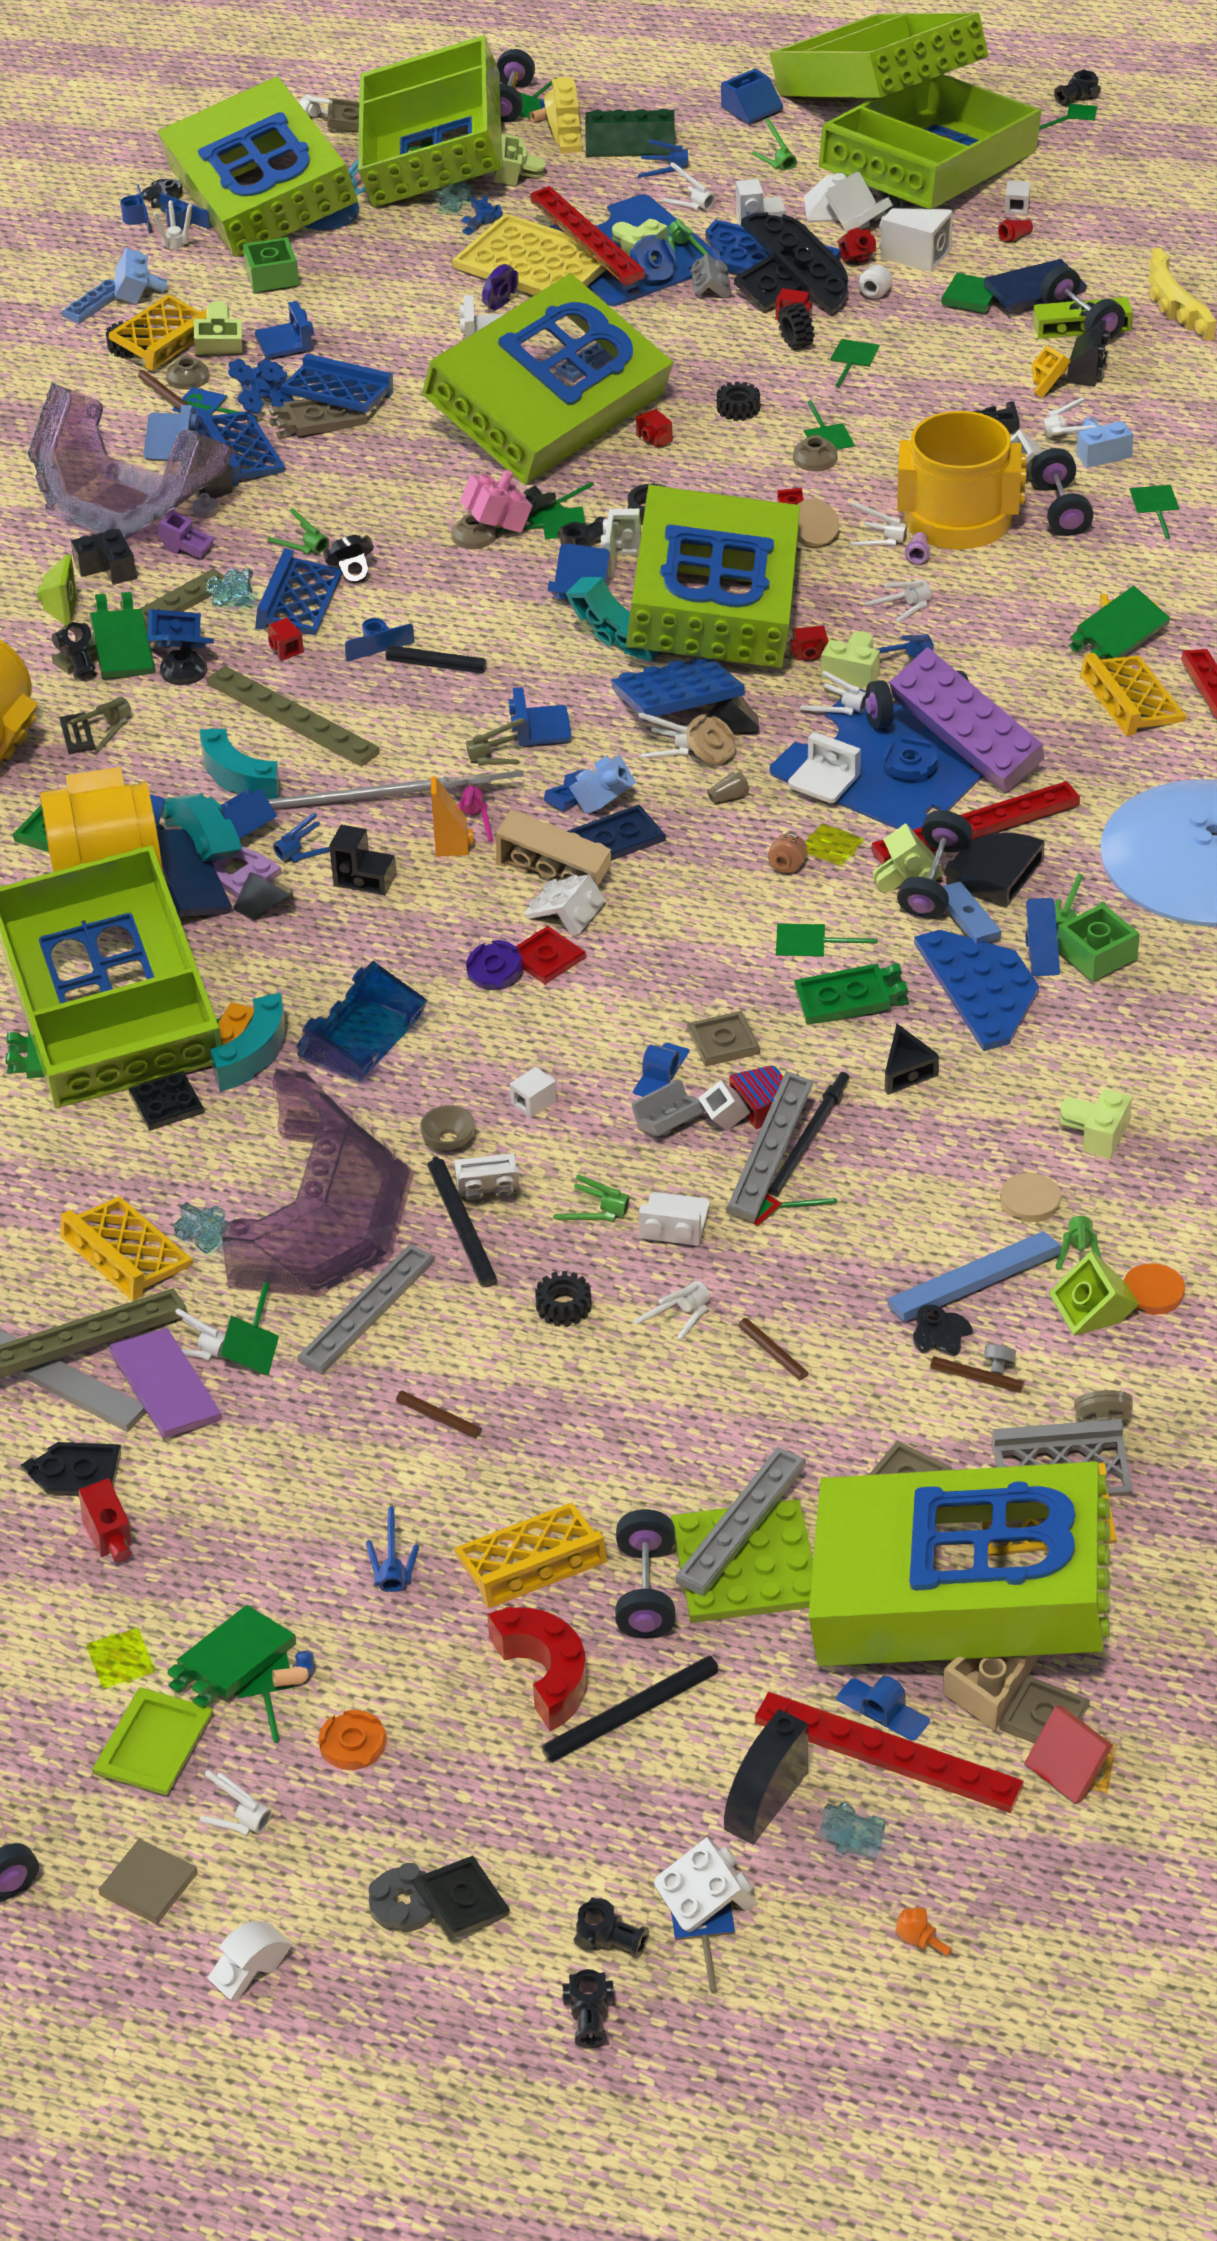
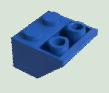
[721,68,783,124]
[221,788,277,839]

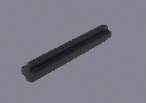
[385,645,487,673]

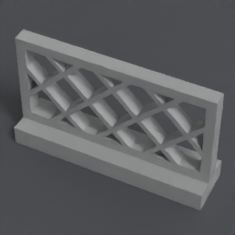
[991,1419,1133,1497]

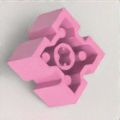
[460,470,533,532]

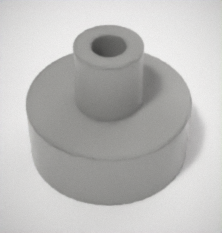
[193,493,218,518]
[983,1344,1017,1374]

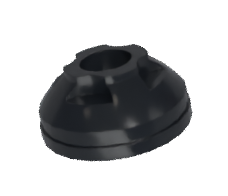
[160,647,207,685]

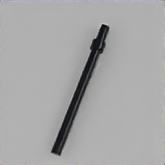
[768,1072,850,1197]

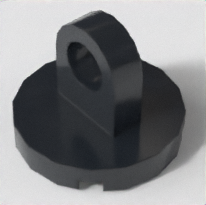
[323,535,374,583]

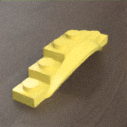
[544,76,582,153]
[1149,247,1216,341]

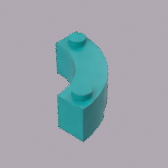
[566,577,661,661]
[200,728,280,799]
[161,793,242,862]
[210,992,286,1092]

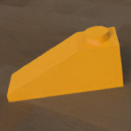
[431,776,474,857]

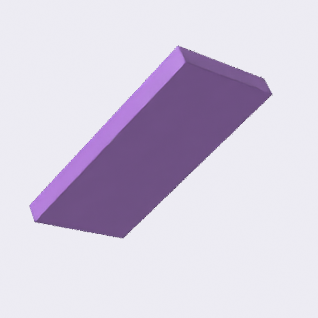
[110,1328,222,1439]

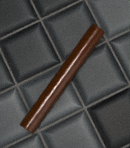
[738,1318,809,1381]
[930,1356,1025,1393]
[396,1390,482,1439]

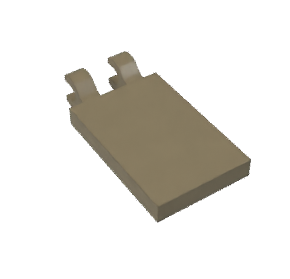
[269,394,367,440]

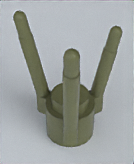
[70,697,131,752]
[466,718,525,766]

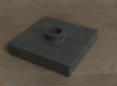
[413,1855,510,1940]

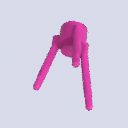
[458,785,493,842]

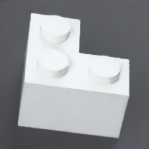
[736,179,786,225]

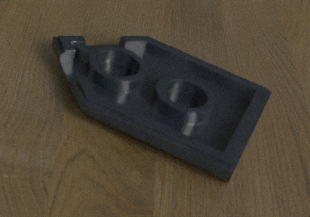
[21,1442,121,1495]

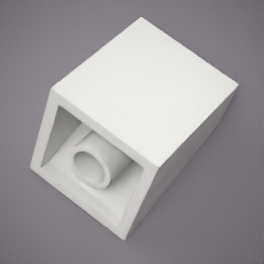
[879,208,953,272]

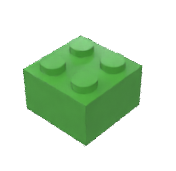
[242,237,299,292]
[1058,903,1140,982]

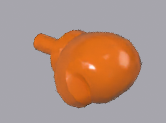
[896,1907,952,1956]

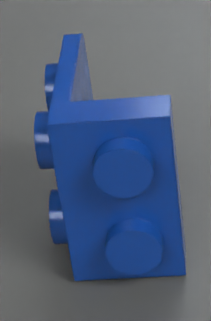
[255,301,314,358]
[547,544,610,600]
[147,609,214,649]
[508,687,572,746]

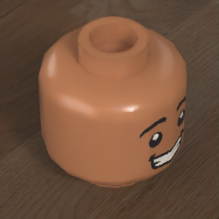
[768,833,808,874]

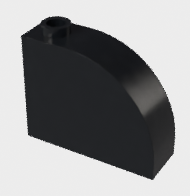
[944,833,1045,908]
[724,1709,809,1845]

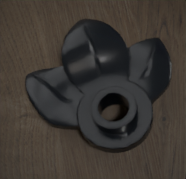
[141,179,183,208]
[523,486,556,516]
[913,1305,973,1356]

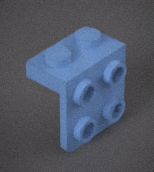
[144,405,199,462]

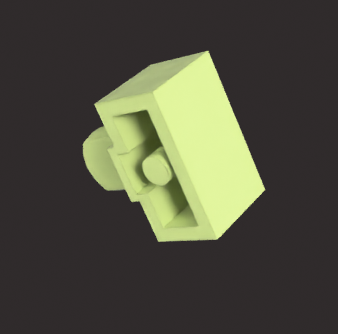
[494,133,546,186]
[612,219,668,261]
[194,301,242,355]
[821,631,880,688]
[873,823,944,892]
[1060,1089,1132,1159]

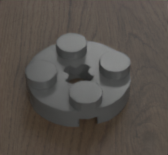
[369,1863,434,1932]

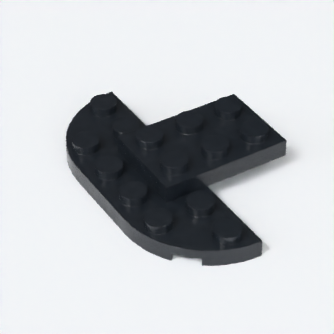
[734,212,848,316]

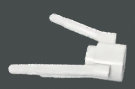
[299,94,332,118]
[662,163,715,211]
[153,200,192,249]
[1044,397,1096,438]
[850,502,907,547]
[864,579,932,622]
[800,671,866,716]
[639,713,693,758]
[633,1281,710,1340]
[175,1308,225,1362]
[200,1770,272,1837]

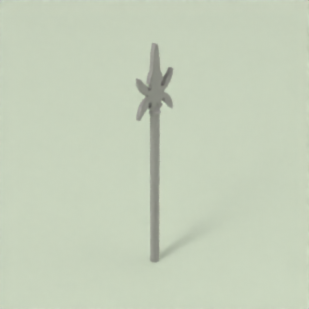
[268,770,524,810]

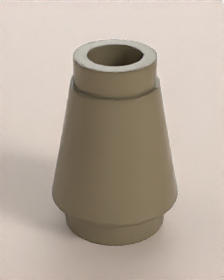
[707,771,749,804]

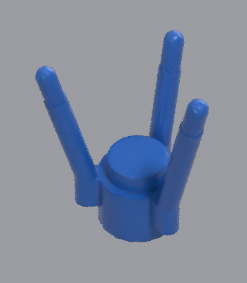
[637,140,688,178]
[876,634,934,658]
[273,813,330,863]
[366,1506,419,1592]

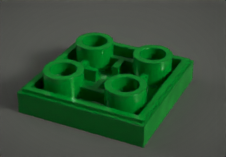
[941,273,995,313]

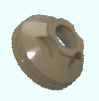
[166,356,210,390]
[793,435,838,472]
[451,514,497,549]
[420,1105,475,1151]
[1074,1390,1133,1422]

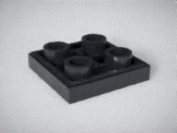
[128,1071,204,1131]

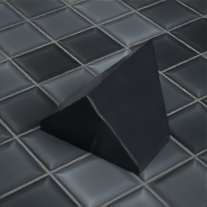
[706,696,759,732]
[233,872,292,921]
[884,1023,939,1095]

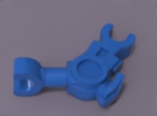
[462,195,503,235]

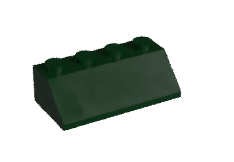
[585,108,675,157]

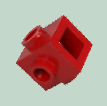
[837,227,876,263]

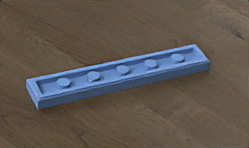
[887,1231,1061,1322]

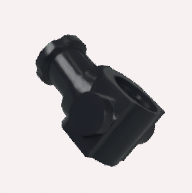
[1054,69,1101,106]
[557,516,605,547]
[52,622,96,677]
[574,1897,649,1958]
[562,1969,614,2049]

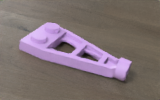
[182,828,282,899]

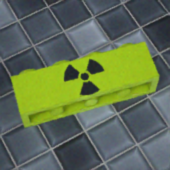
[1033,297,1133,339]

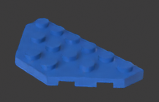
[705,219,841,274]
[914,930,1039,1051]

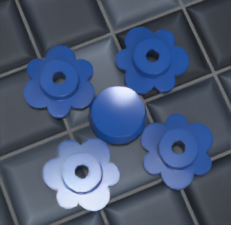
[228,358,294,414]

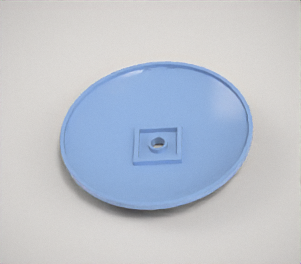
[1101,779,1217,927]

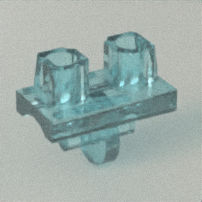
[433,180,474,214]
[207,568,253,607]
[174,1202,229,1254]
[818,1802,886,1860]

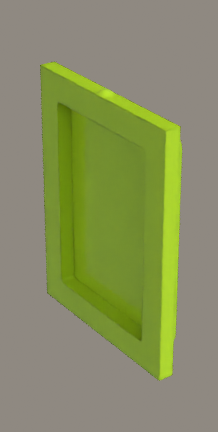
[92,1687,214,1796]

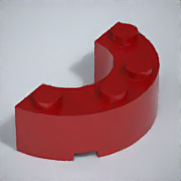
[487,1607,587,1731]

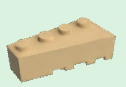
[496,809,611,887]
[942,1655,1041,1731]

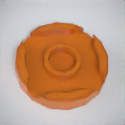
[1124,1263,1185,1315]
[318,1710,387,1770]

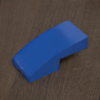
[544,769,584,811]

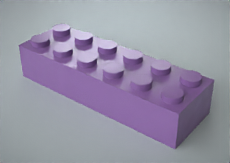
[889,647,1045,793]

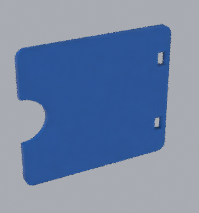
[549,194,720,306]
[769,689,984,830]

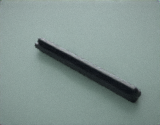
[427,1157,497,1288]
[542,1655,718,1762]

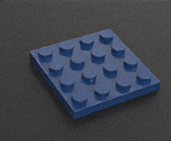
[611,656,745,717]

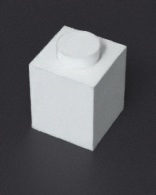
[1005,181,1030,215]
[510,1067,557,1118]
[698,1080,750,1130]

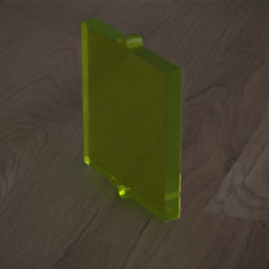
[805,823,864,867]
[86,1627,155,1689]

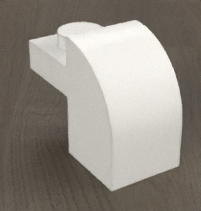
[207,1921,292,2001]

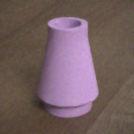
[905,532,930,564]

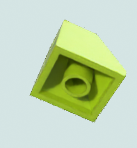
[37,554,77,625]
[1048,1251,1139,1336]

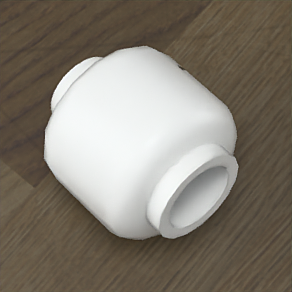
[858,264,892,299]

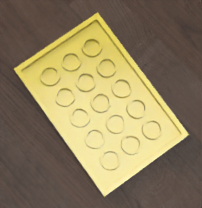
[452,213,606,295]

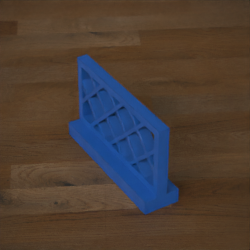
[281,354,393,413]
[196,409,286,486]
[255,548,342,635]

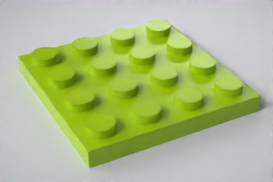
[671,1499,813,1623]

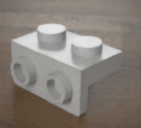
[691,253,732,299]
[632,1080,705,1136]

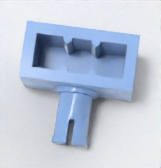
[115,248,167,304]
[1076,417,1134,468]
[569,755,637,814]

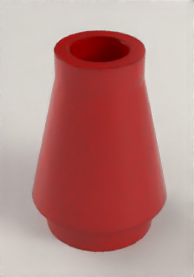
[998,219,1033,242]

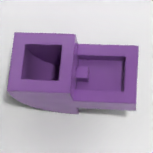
[158,509,214,559]

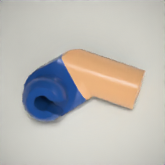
[530,99,547,123]
[272,1651,316,1687]

